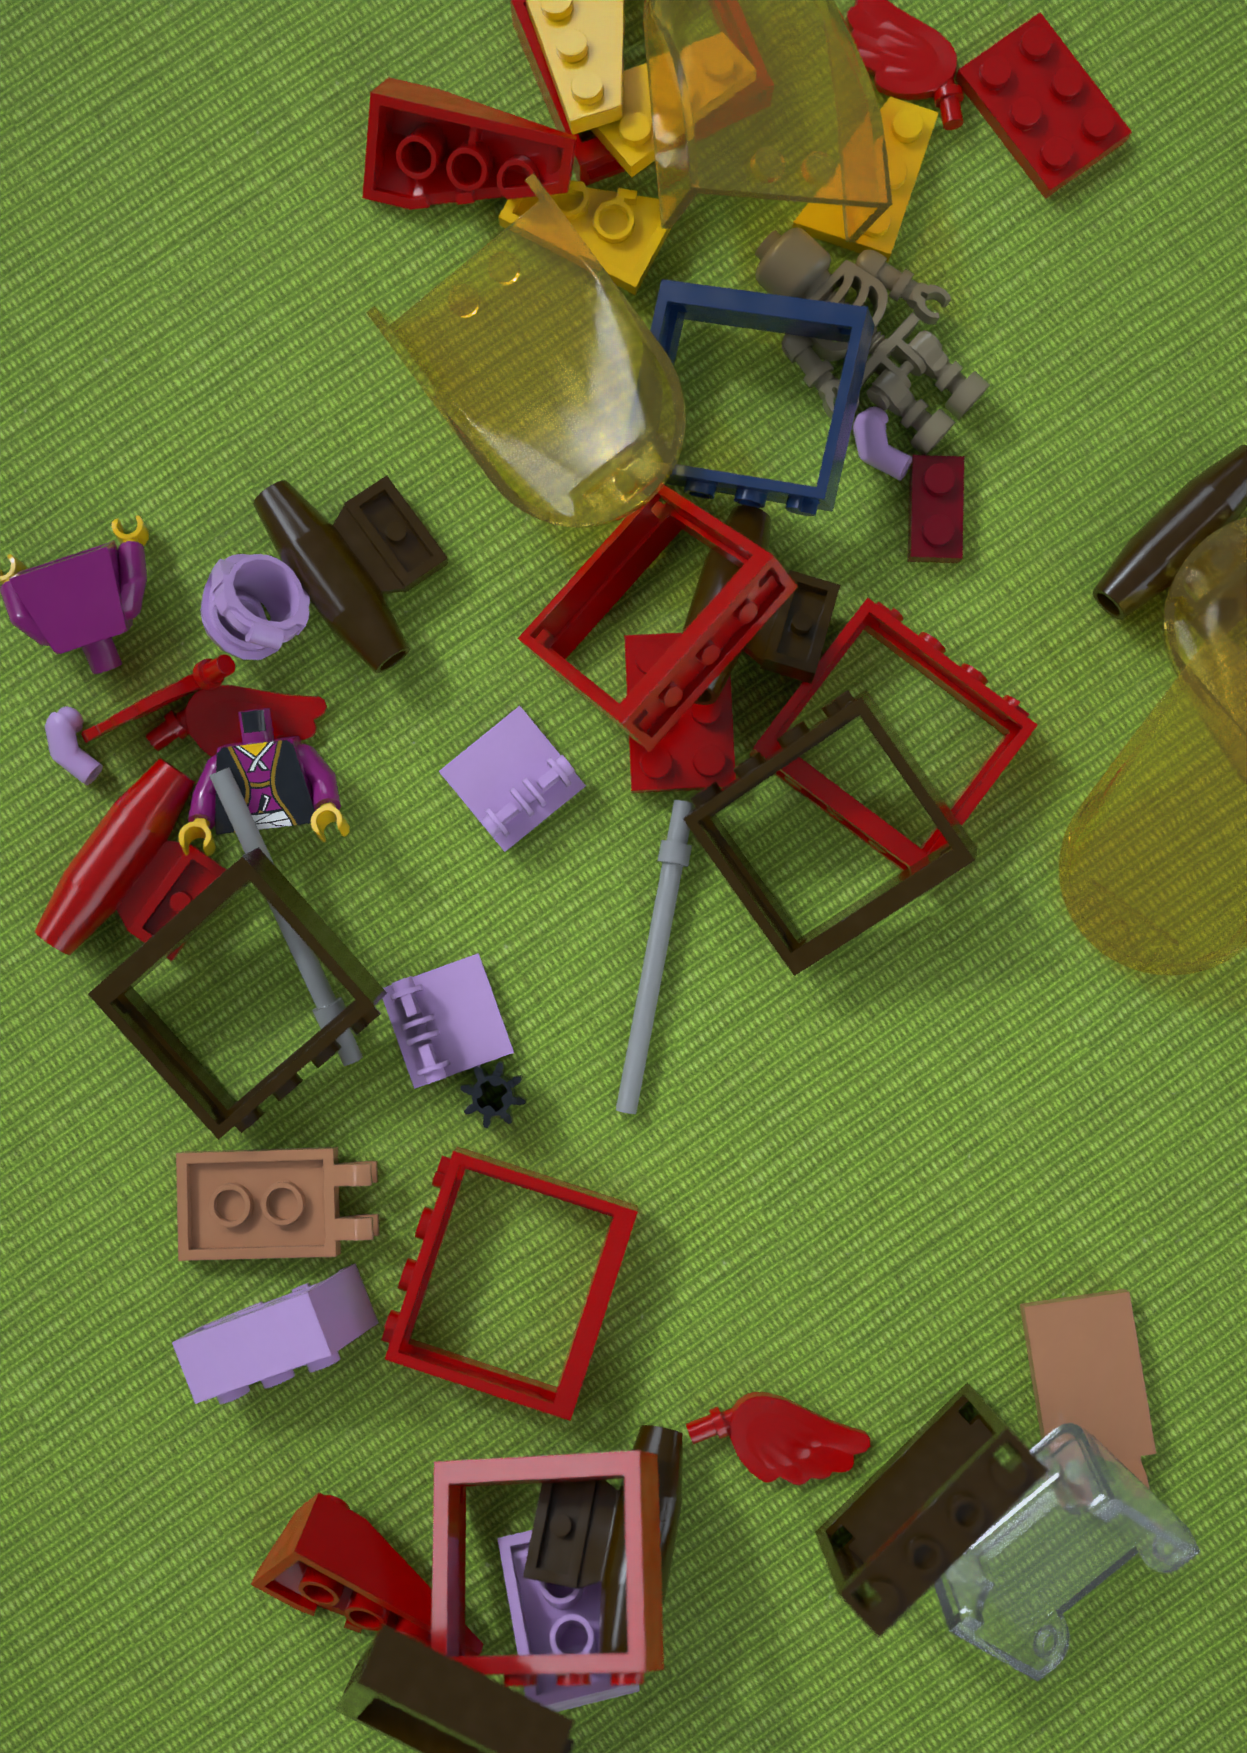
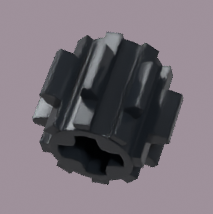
[460,1061,527,1128]

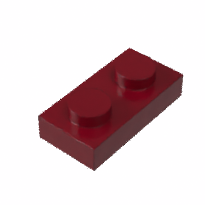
[907,455,965,563]

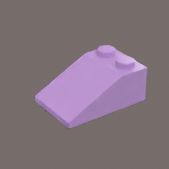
[497,1530,640,1712]

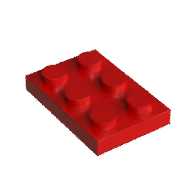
[955,12,1132,199]
[624,633,736,793]

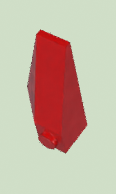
[362,77,577,210]
[251,1492,484,1656]

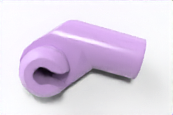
[853,407,912,480]
[45,706,103,785]

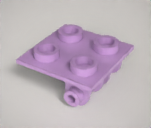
[439,706,586,852]
[383,953,514,1089]

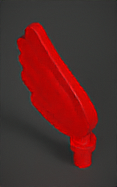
[846,0,964,130]
[80,654,235,743]
[145,685,327,757]
[686,1392,870,1486]

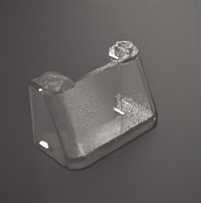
[934,1423,1201,1682]

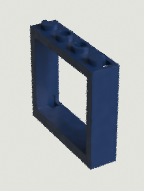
[620,279,875,516]

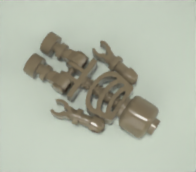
[755,227,990,455]

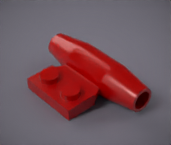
[34,758,227,961]

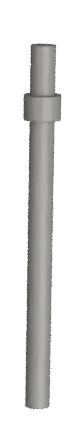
[209,767,363,1066]
[616,800,694,1114]

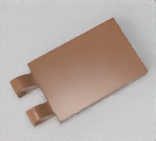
[176,1147,379,1261]
[1020,1289,1156,1508]

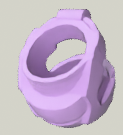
[200,554,310,660]

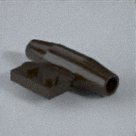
[1092,445,1247,645]
[253,475,448,673]
[682,505,840,705]
[523,1425,683,1653]

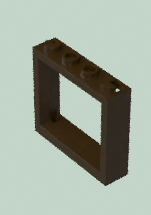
[683,690,977,976]
[88,847,387,1140]
[815,1383,1049,1639]
[335,1624,575,1753]

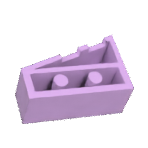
[172,1263,378,1404]

